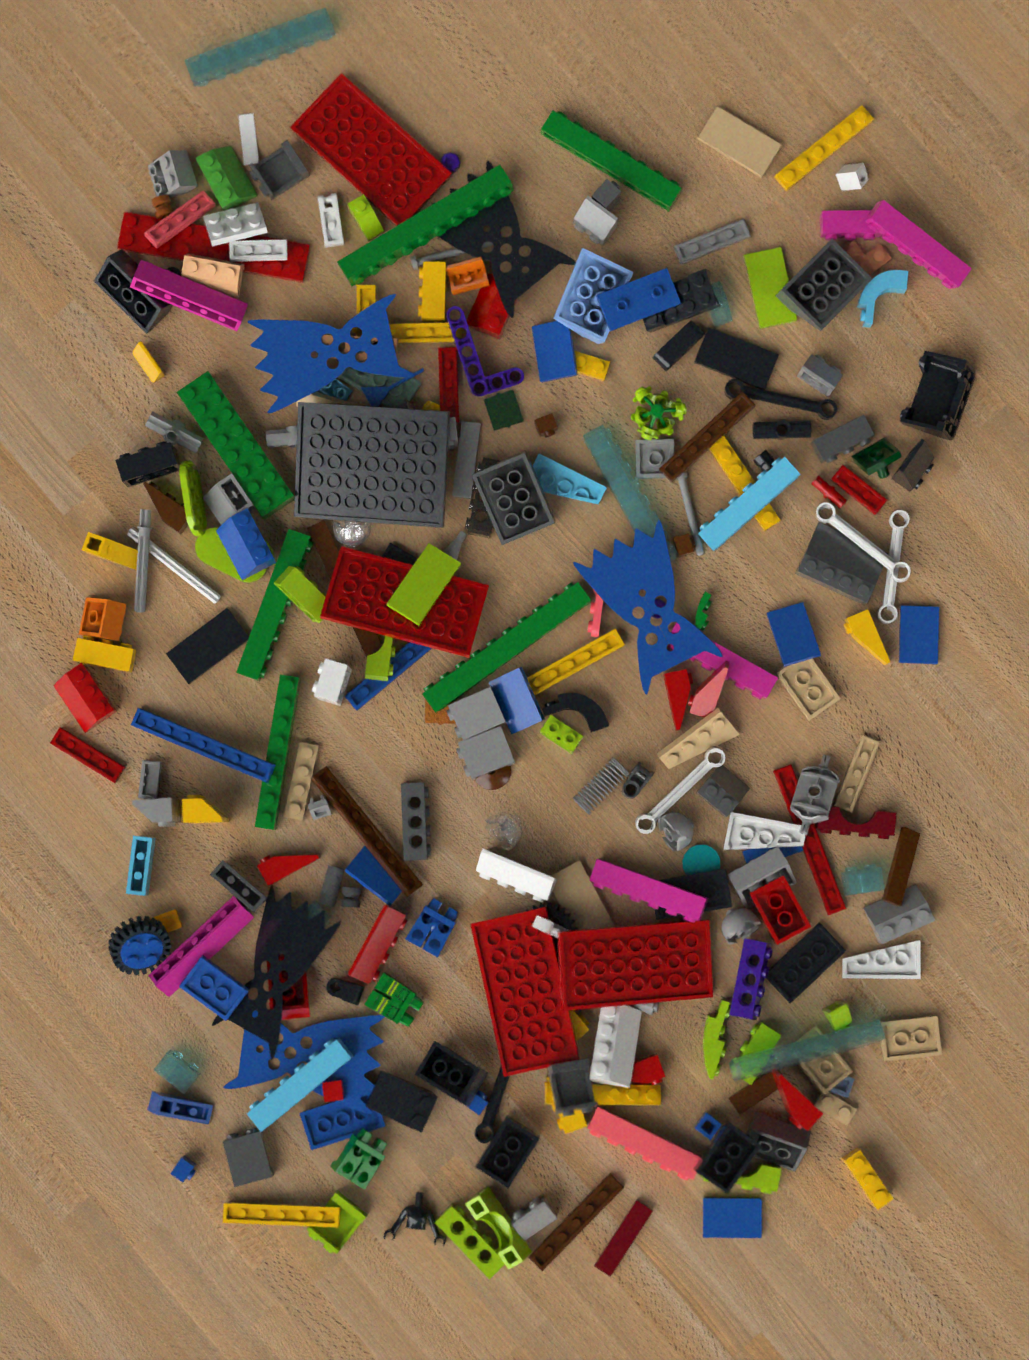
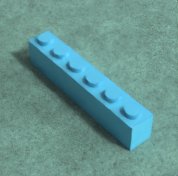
[698,457,801,551]
[247,1038,354,1132]

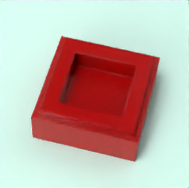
[322,1080,345,1102]

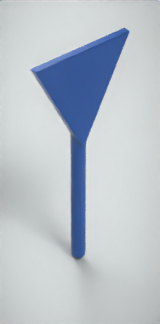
[361,368,424,407]

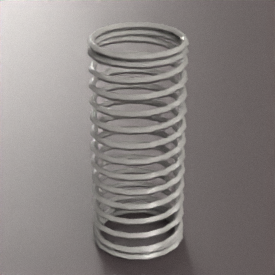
[573,757,630,815]

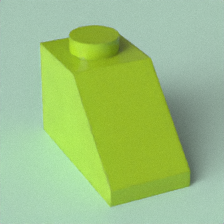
[348,194,384,241]

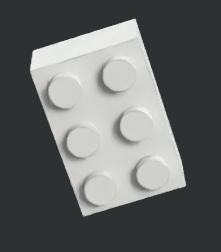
[312,659,352,706]

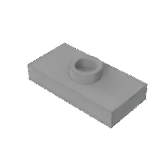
[138,760,162,799]

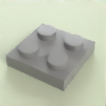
[635,439,674,479]

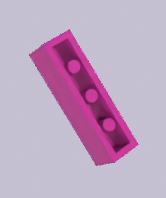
[820,210,898,241]

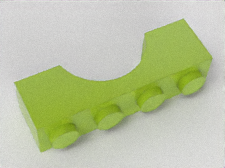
[365,635,396,681]
[700,1151,781,1194]
[465,1186,532,1269]

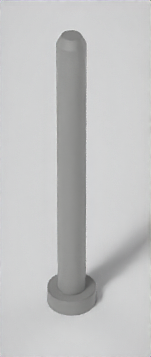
[410,242,493,270]
[677,472,704,556]

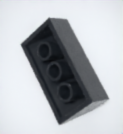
[94,249,173,334]

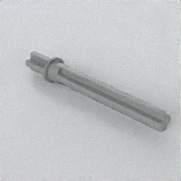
[134,509,152,612]

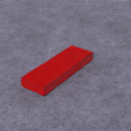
[831,465,887,515]

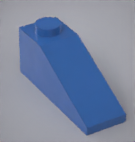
[147,1091,213,1125]

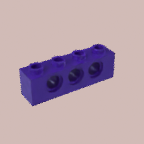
[729,938,773,1020]

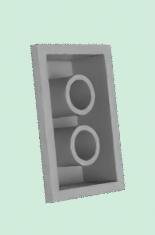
[132,798,181,827]
[727,847,797,910]
[863,885,935,944]

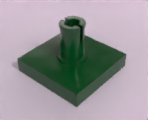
[851,438,902,479]

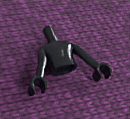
[383,1192,446,1246]

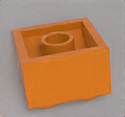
[79,597,126,641]

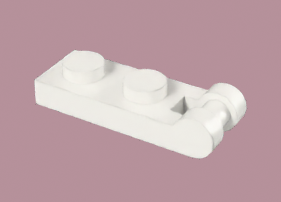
[318,193,344,248]

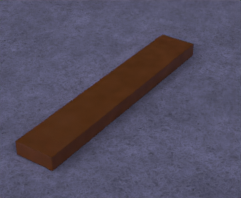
[659,391,756,483]
[528,1173,624,1271]

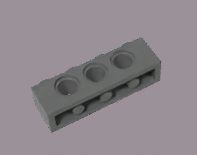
[401,782,431,861]

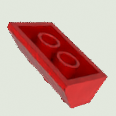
[466,273,517,340]
[53,663,117,733]

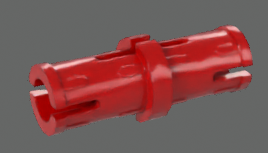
[811,475,847,509]

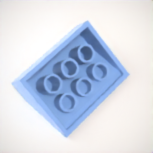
[553,248,633,344]

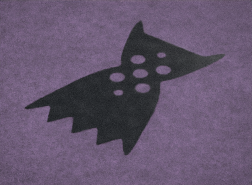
[432,160,576,318]
[212,885,341,1060]

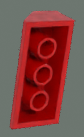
[348,904,408,984]

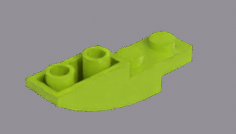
[703,999,731,1079]

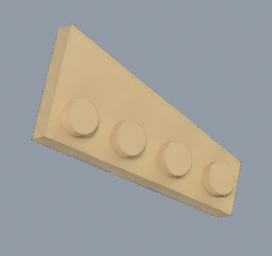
[657,708,740,769]

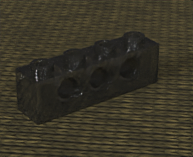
[465,457,499,539]

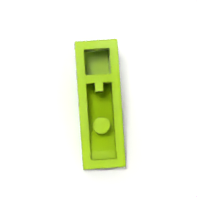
[822,1000,853,1032]

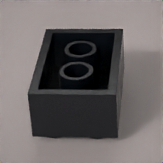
[115,441,181,488]
[415,1041,488,1107]
[475,1115,540,1189]
[694,1121,761,1195]

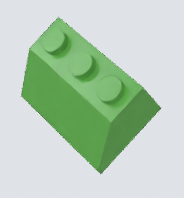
[196,146,258,211]

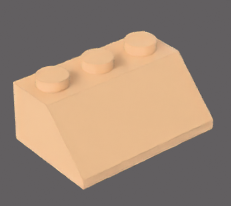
[181,254,244,299]

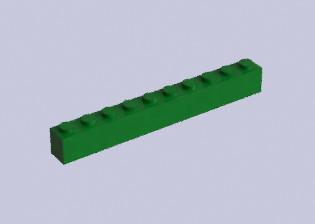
[337,165,514,287]
[422,582,591,713]

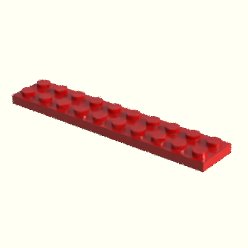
[117,212,310,283]

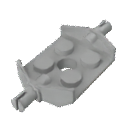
[790,755,840,835]

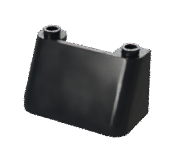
[900,351,976,441]

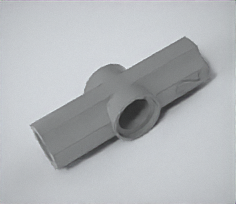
[145,411,204,453]
[266,426,297,448]

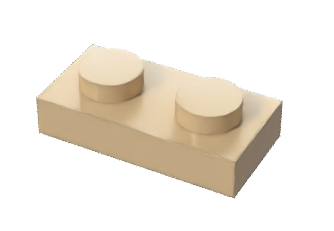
[813,1092,857,1126]

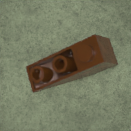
[143,481,188,534]

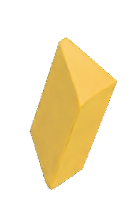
[133,341,165,383]

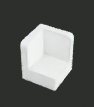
[836,163,869,191]

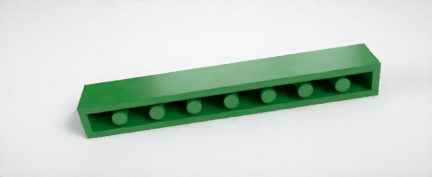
[541,110,682,212]
[236,529,313,682]
[255,674,301,830]

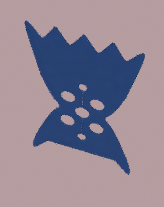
[248,294,414,413]
[573,520,722,695]
[223,1010,385,1114]

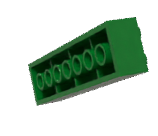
[177,371,295,520]

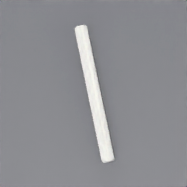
[127,527,221,604]

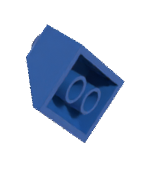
[216,508,276,580]

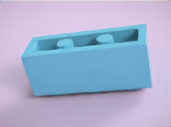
[126,836,156,896]

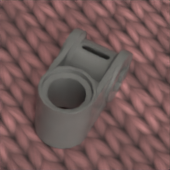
[621,762,654,799]

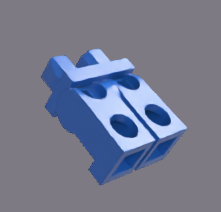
[405,898,458,958]

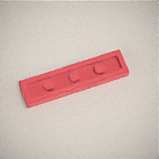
[144,190,216,248]

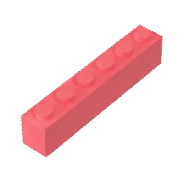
[587,1106,702,1181]

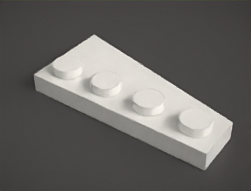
[723,812,806,850]
[842,940,921,979]

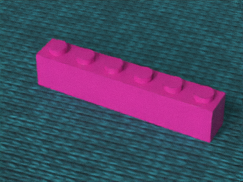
[865,200,972,289]
[130,260,248,331]
[666,623,778,700]
[589,859,708,923]
[148,896,254,997]

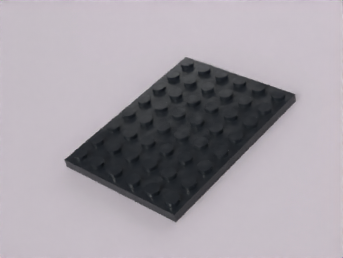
[294,402,450,528]

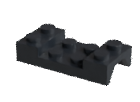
[643,269,720,333]

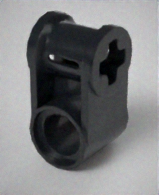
[326,978,365,1005]

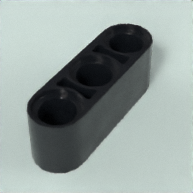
[652,320,705,371]

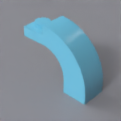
[857,270,908,328]

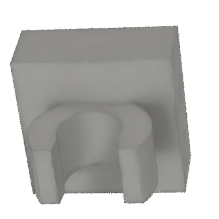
[308,795,332,820]

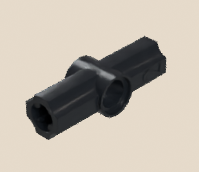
[752,420,811,440]

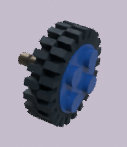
[108,916,171,975]

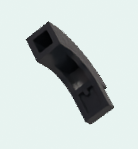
[542,693,609,733]

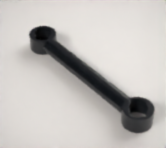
[724,379,837,420]
[475,1066,509,1143]

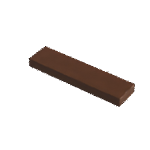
[882,827,920,907]

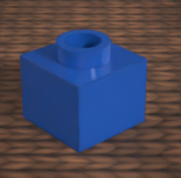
[465,1090,489,1115]
[694,1111,722,1140]
[170,1155,196,1183]

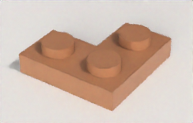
[843,240,892,276]

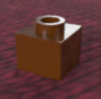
[534,413,558,438]
[673,533,696,558]

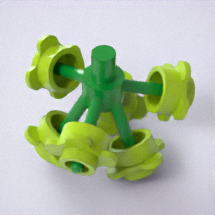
[631,386,687,441]

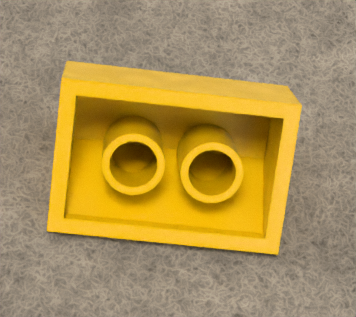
[182,795,229,824]

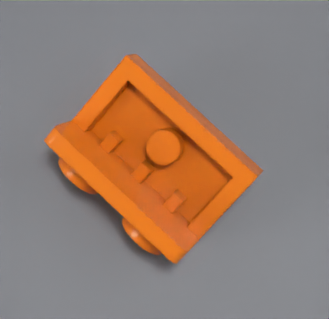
[446,257,489,295]

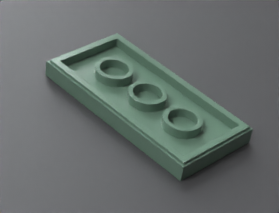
[337,351,422,408]

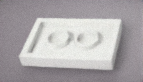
[203,202,268,246]

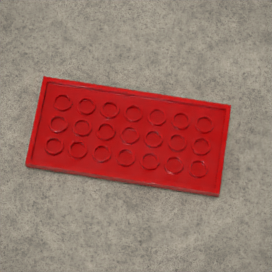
[290,73,452,226]
[320,546,489,658]
[470,907,580,1077]
[558,919,713,1011]

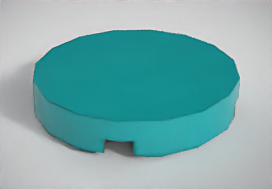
[682,844,721,875]

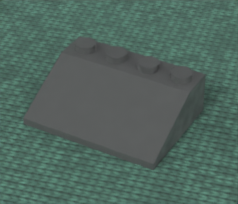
[776,239,872,331]
[472,450,556,545]
[795,522,888,606]

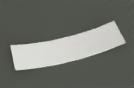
[238,113,259,165]

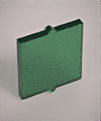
[484,390,524,431]

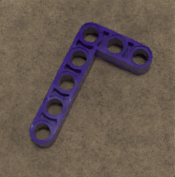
[446,306,524,397]

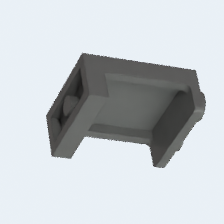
[249,140,309,200]
[548,1058,598,1117]
[223,1127,274,1187]

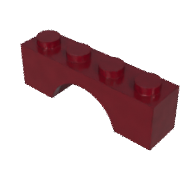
[815,806,897,839]

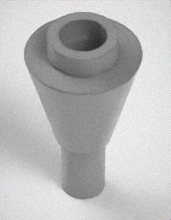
[443,531,467,560]
[627,1002,659,1016]

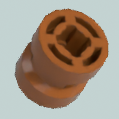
[151,195,174,219]

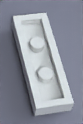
[229,240,287,262]

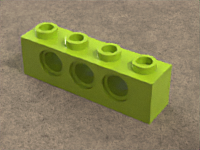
[435,1204,505,1280]

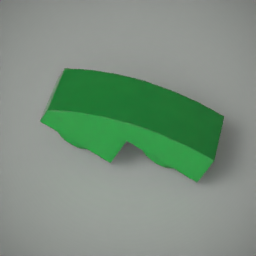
[694,591,712,631]

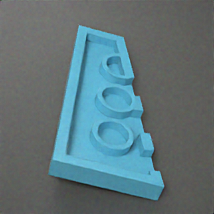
[533,453,607,504]

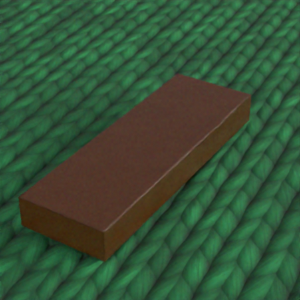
[729,1066,784,1115]

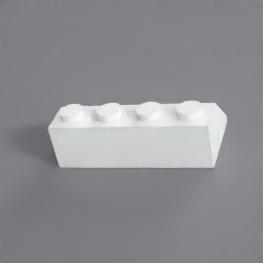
[476,849,557,903]
[590,1005,642,1088]

